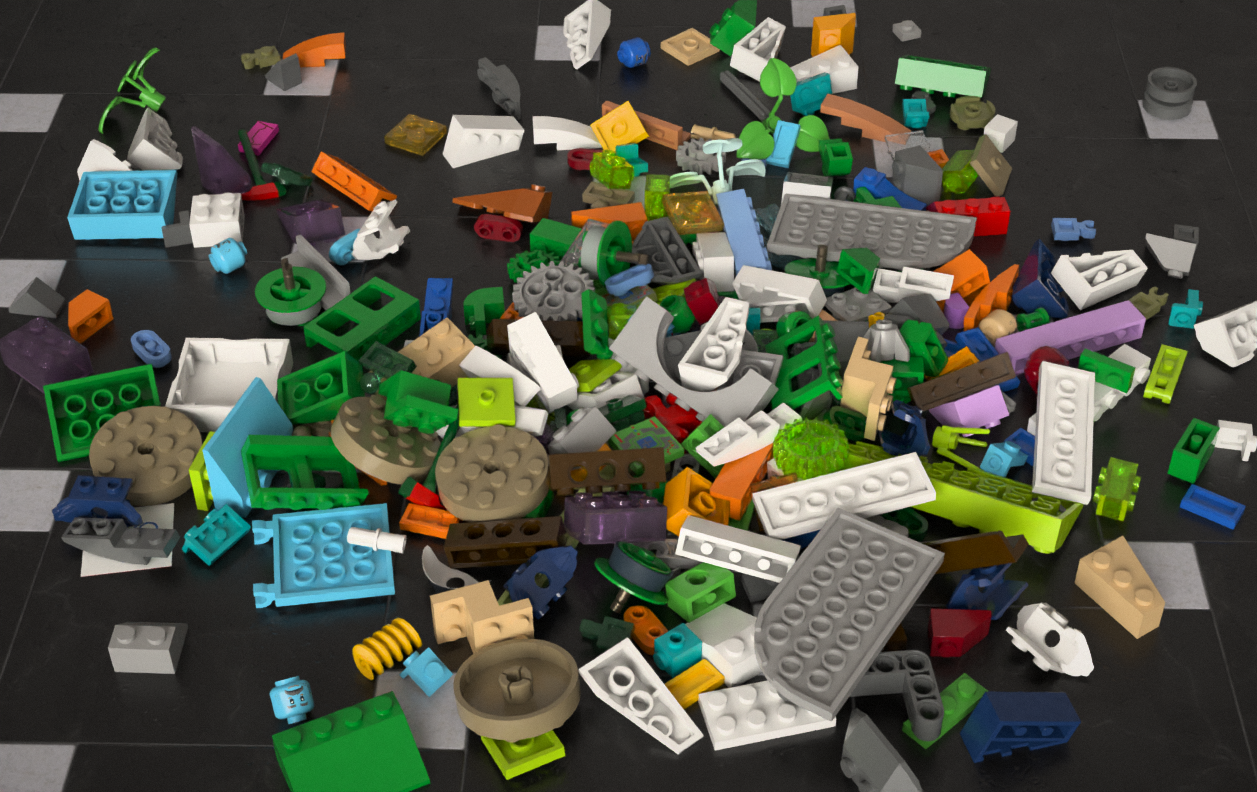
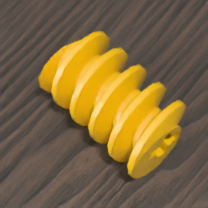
[352,618,422,680]

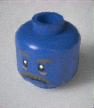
[617,37,651,68]

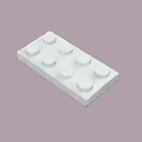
[698,680,836,750]

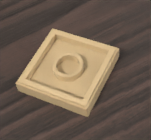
[661,28,720,66]

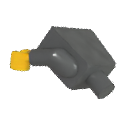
[868,294,949,348]

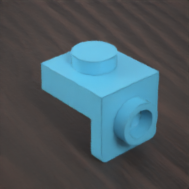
[980,441,1028,477]
[399,647,454,697]

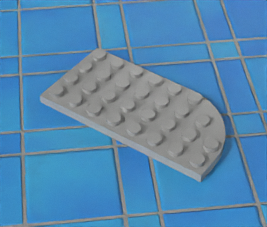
[767,193,977,271]
[754,508,945,722]

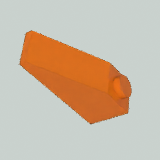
[571,202,648,240]

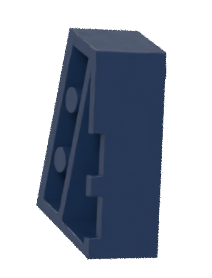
[960,691,1081,763]

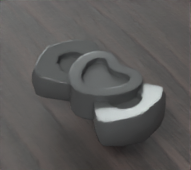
[911,91,936,114]

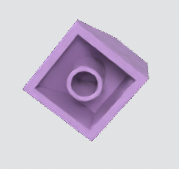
[929,385,1009,437]

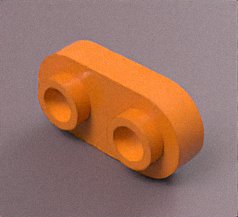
[624,605,668,655]

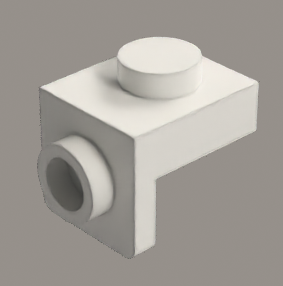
[1215,420,1257,461]

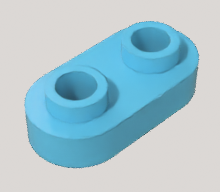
[329,229,360,265]

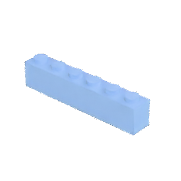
[716,189,772,276]

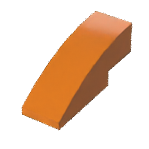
[283,32,346,67]

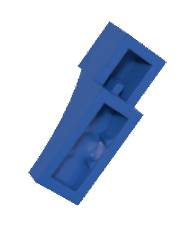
[853,167,927,211]

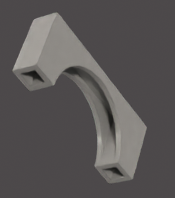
[609,296,778,427]

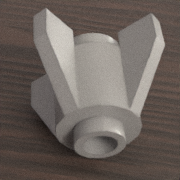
[863,319,910,363]

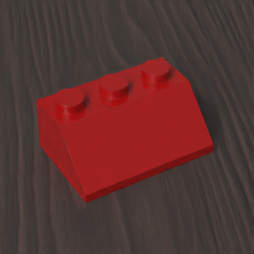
[926,197,1010,236]

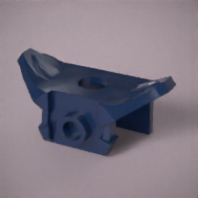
[878,400,930,457]
[52,475,143,527]
[503,545,578,620]
[945,563,1028,620]

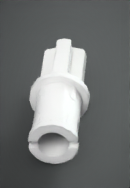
[347,527,407,554]

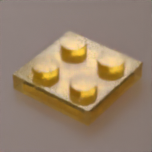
[384,114,447,156]
[661,191,724,235]

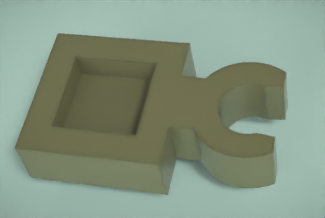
[241,46,281,69]
[1127,287,1169,321]

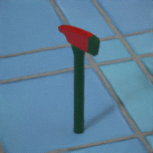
[238,129,287,201]
[399,404,460,511]

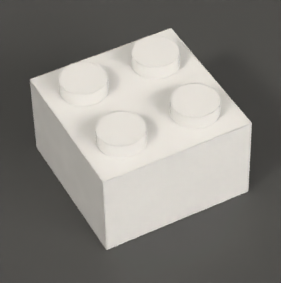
[189,193,245,247]

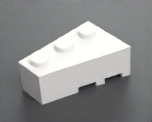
[730,17,786,82]
[692,232,734,292]

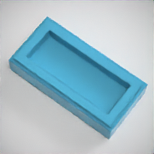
[766,120,801,168]

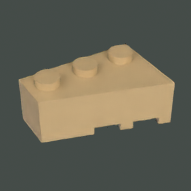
[1075,536,1165,639]

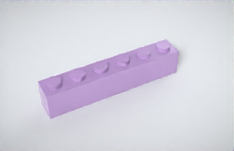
[995,300,1146,375]

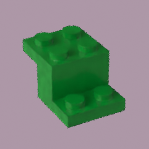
[378,370,458,434]

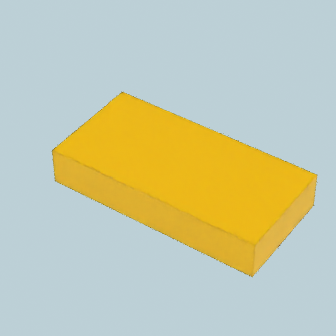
[664,658,725,709]

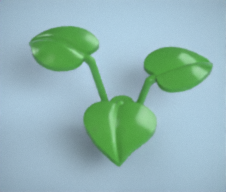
[98,47,166,133]
[736,58,830,160]

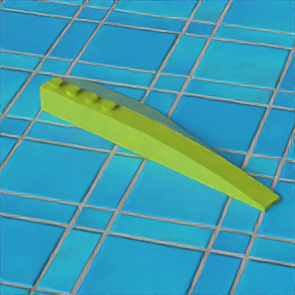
[780,429,1084,554]

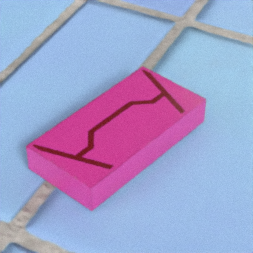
[238,121,279,156]

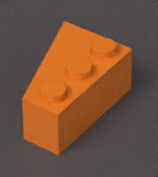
[933,249,990,313]

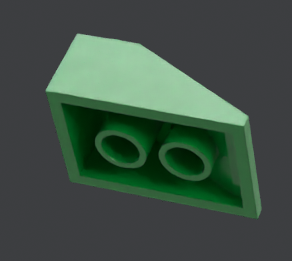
[709,0,757,56]
[277,351,365,425]

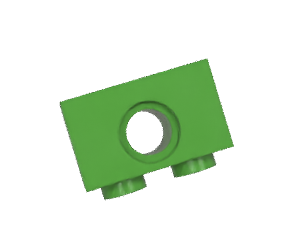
[665,562,736,623]

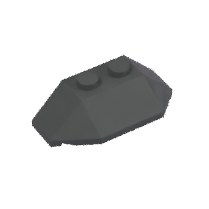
[632,217,702,286]
[788,342,832,429]
[840,708,926,792]

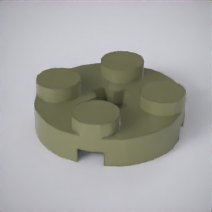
[950,96,995,130]

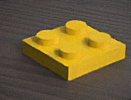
[590,101,649,158]

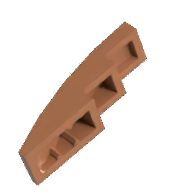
[820,94,911,146]

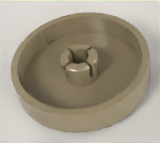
[331,395,441,484]
[89,406,203,506]
[435,424,550,523]
[453,638,581,742]

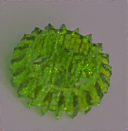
[773,417,849,481]

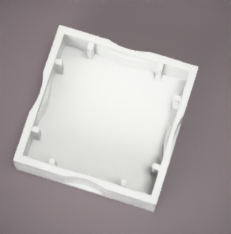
[165,338,293,432]

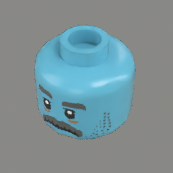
[209,238,247,274]
[270,676,314,724]

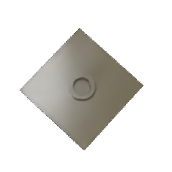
[970,134,1012,197]

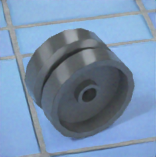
[1142,67,1197,120]

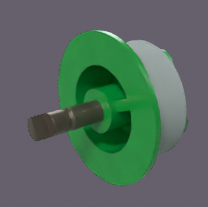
[578,221,649,289]
[255,258,326,326]

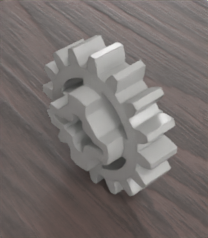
[676,138,726,175]

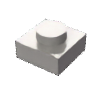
[892,20,921,42]

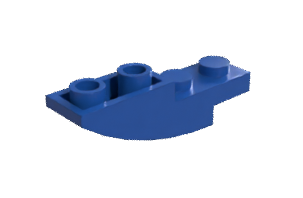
[419,278,453,337]

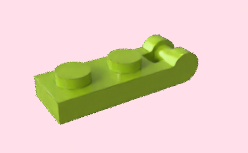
[1143,344,1188,404]

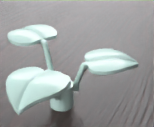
[663,138,766,207]

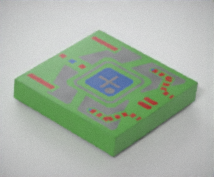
[608,416,685,476]

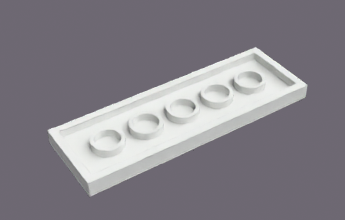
[1032,361,1095,505]
[752,452,936,540]

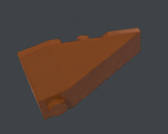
[452,184,553,222]

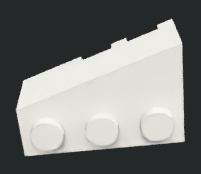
[790,45,859,94]
[443,115,524,168]
[1051,250,1148,310]
[732,265,827,323]
[507,312,579,413]

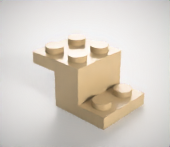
[840,337,896,441]
[430,580,534,654]

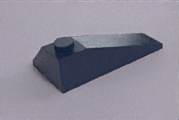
[1012,239,1068,319]

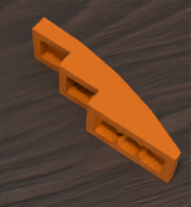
[964,264,1019,331]

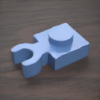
[1051,218,1096,241]

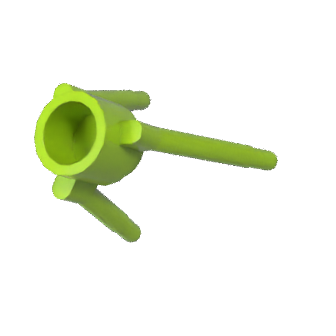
[932,425,990,471]

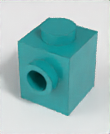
[653,623,702,678]

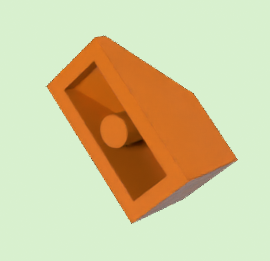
[68,289,113,346]

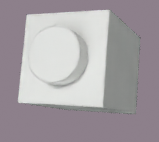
[984,114,1018,153]

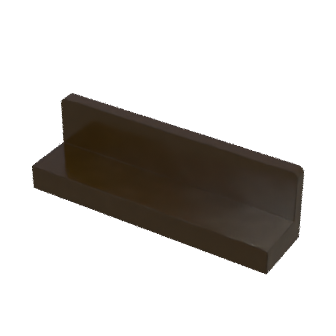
[907,352,1016,412]
[922,530,1029,574]

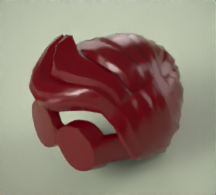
[1024,346,1069,394]

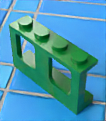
[303,276,421,364]
[765,315,843,411]
[241,435,369,510]

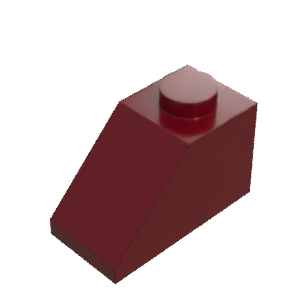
[684,278,721,325]
[927,609,992,657]

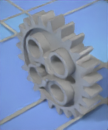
[512,261,595,321]

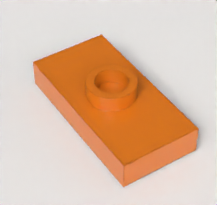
[399,503,463,539]

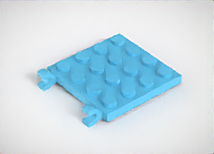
[252,503,395,608]

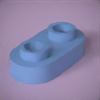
[605,264,654,296]
[131,330,172,368]

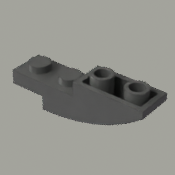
[477,57,521,121]
[61,517,180,565]

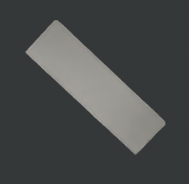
[281,234,351,310]

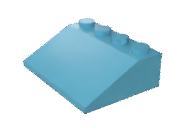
[67,170,177,240]
[203,377,293,518]

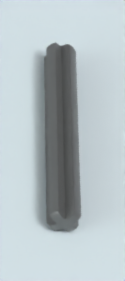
[720,70,771,121]

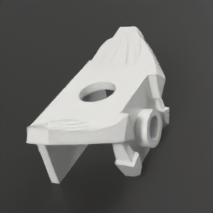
[351,199,410,260]
[1006,602,1094,676]

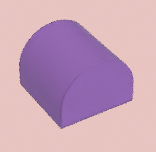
[943,293,970,329]

